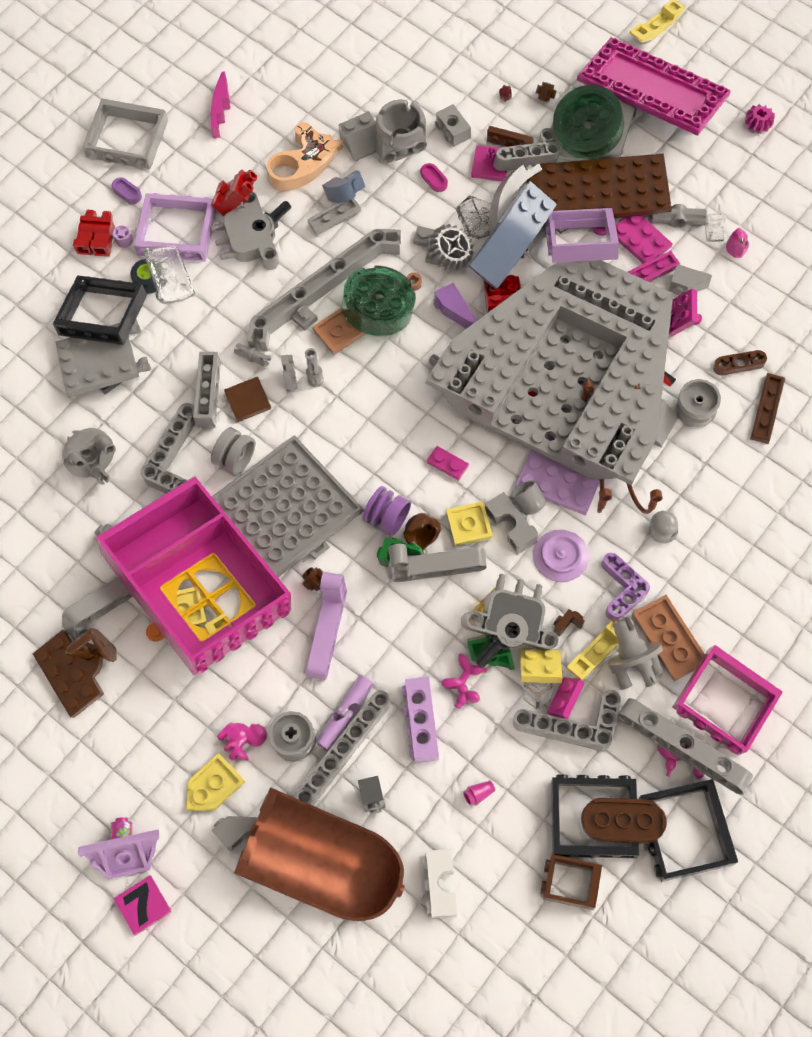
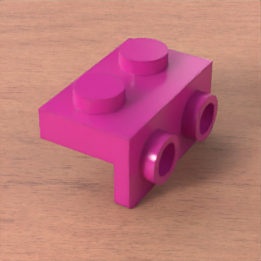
[547,677,585,719]

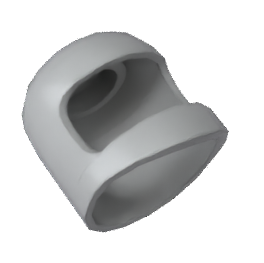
[511,480,546,515]
[649,510,678,543]

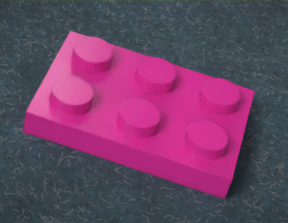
[616,216,673,264]

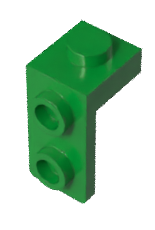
[376,538,423,567]

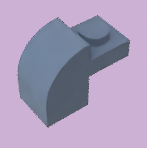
[322,170,366,203]

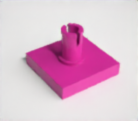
[471,145,507,181]

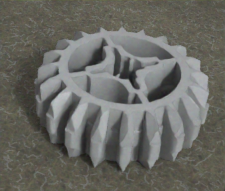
[427,224,474,272]

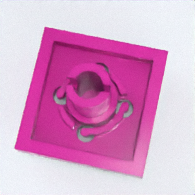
[669,288,702,337]

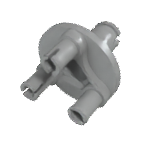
[62,428,116,485]
[608,616,664,690]

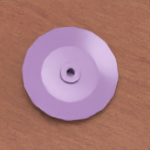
[533,530,589,582]

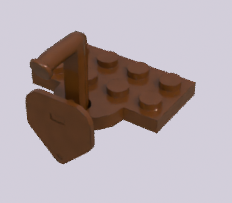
[32,628,117,718]

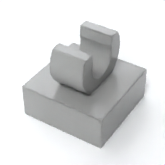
[292,305,318,331]

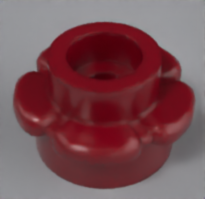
[499,85,512,102]

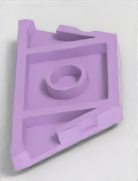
[78,829,159,879]

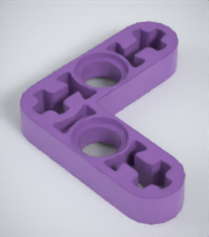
[601,553,650,622]

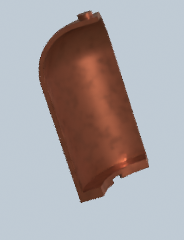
[234,787,405,921]

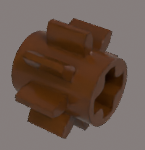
[535,81,557,102]
[302,567,324,591]

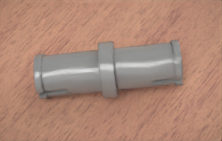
[234,343,271,367]

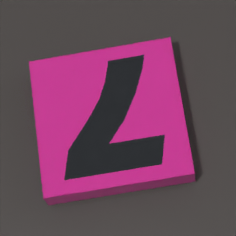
[114,875,172,936]

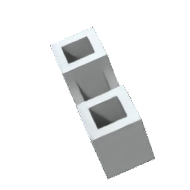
[485,492,538,555]

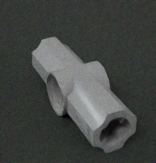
[651,204,707,227]

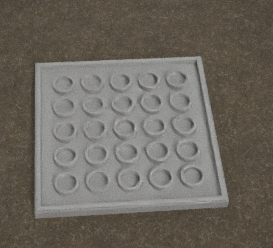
[212,435,364,577]

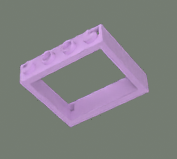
[134,193,216,262]
[545,208,619,262]

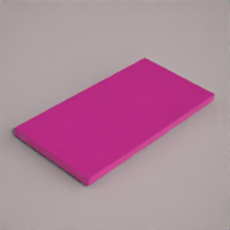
[577,37,731,136]

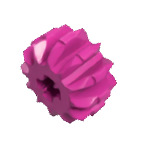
[745,103,775,134]

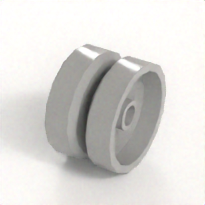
[675,379,721,428]
[211,427,256,476]
[268,711,316,762]

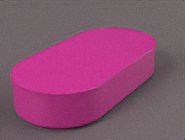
[420,163,448,192]

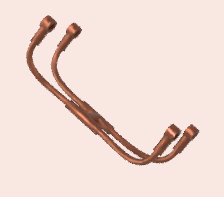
[581,381,663,514]

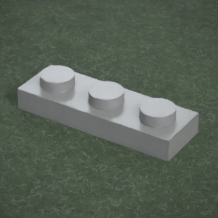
[307,198,361,235]

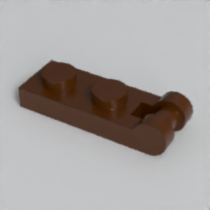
[487,125,534,147]

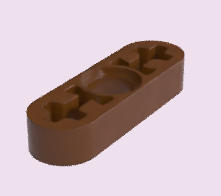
[713,350,767,375]

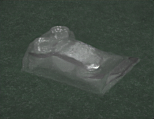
[143,244,195,304]

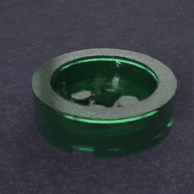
[553,85,625,159]
[342,265,416,336]

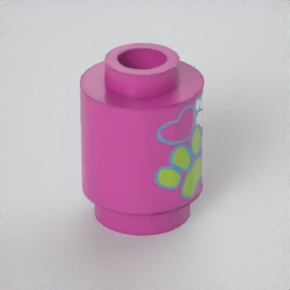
[110,817,132,840]

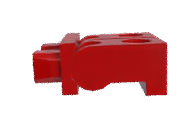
[211,169,258,216]
[73,209,115,257]

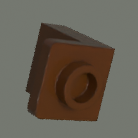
[553,609,585,637]

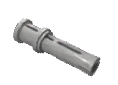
[305,348,324,387]

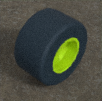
[130,259,165,294]

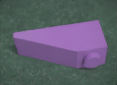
[433,283,477,329]

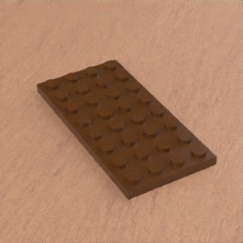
[525,153,672,218]

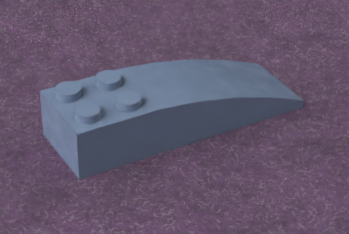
[468,181,557,289]

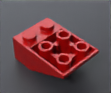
[483,275,521,313]

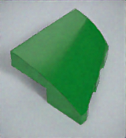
[467,635,515,670]

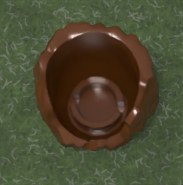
[403,513,441,550]

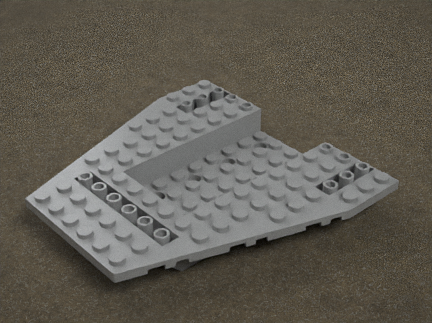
[425,260,673,485]

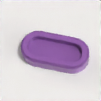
[112,177,142,204]

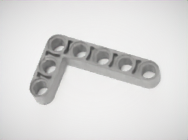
[141,403,196,494]
[388,544,487,582]
[513,690,621,751]

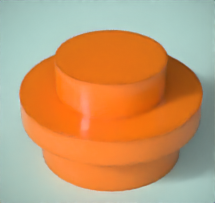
[146,623,164,642]

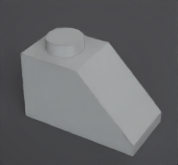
[669,264,712,295]
[211,816,257,852]

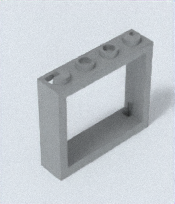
[82,98,168,169]

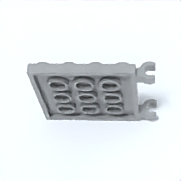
[55,319,151,398]

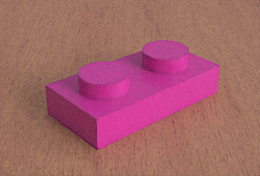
[427,446,469,481]

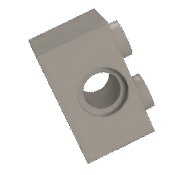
[435,104,471,147]

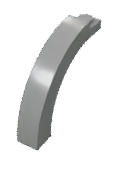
[489,164,542,233]

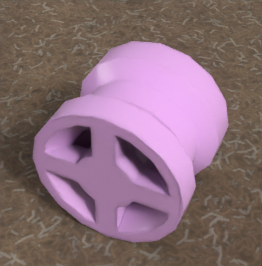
[113,225,133,248]

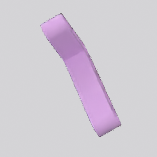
[306,572,347,680]

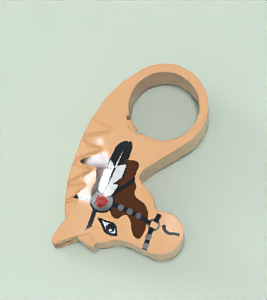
[267,122,343,191]

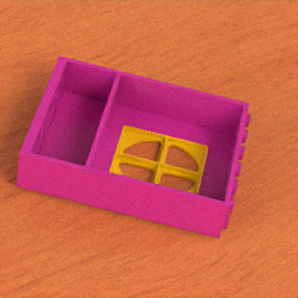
[96,476,291,676]

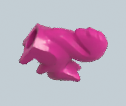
[217,722,267,761]

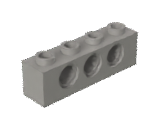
[193,352,221,428]

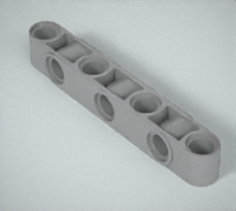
[617,698,753,795]

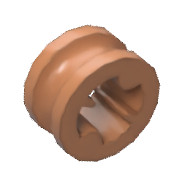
[406,273,422,291]

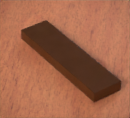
[750,373,785,444]

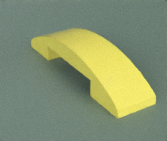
[629,0,685,42]
[566,621,619,681]

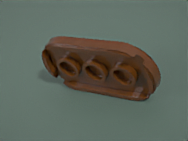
[581,798,667,843]

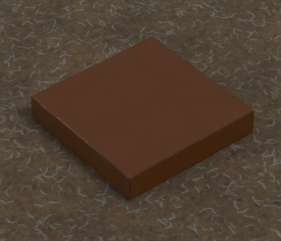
[224,376,272,423]

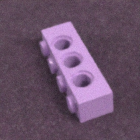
[402,676,439,763]

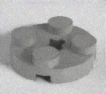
[281,354,298,392]

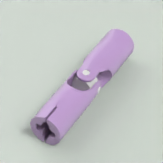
[315,675,374,752]

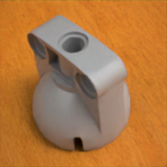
[375,99,427,163]

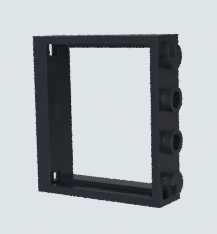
[53,275,147,345]
[551,774,639,859]
[638,779,738,882]

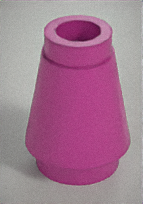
[463,780,495,806]

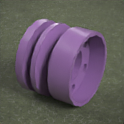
[363,486,411,536]

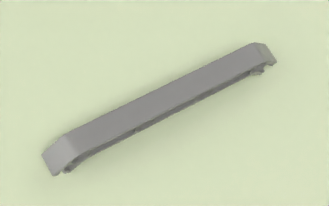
[248,229,401,351]

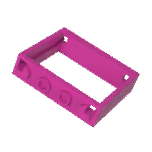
[672,645,783,755]

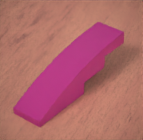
[211,71,231,138]

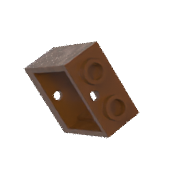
[540,854,602,911]

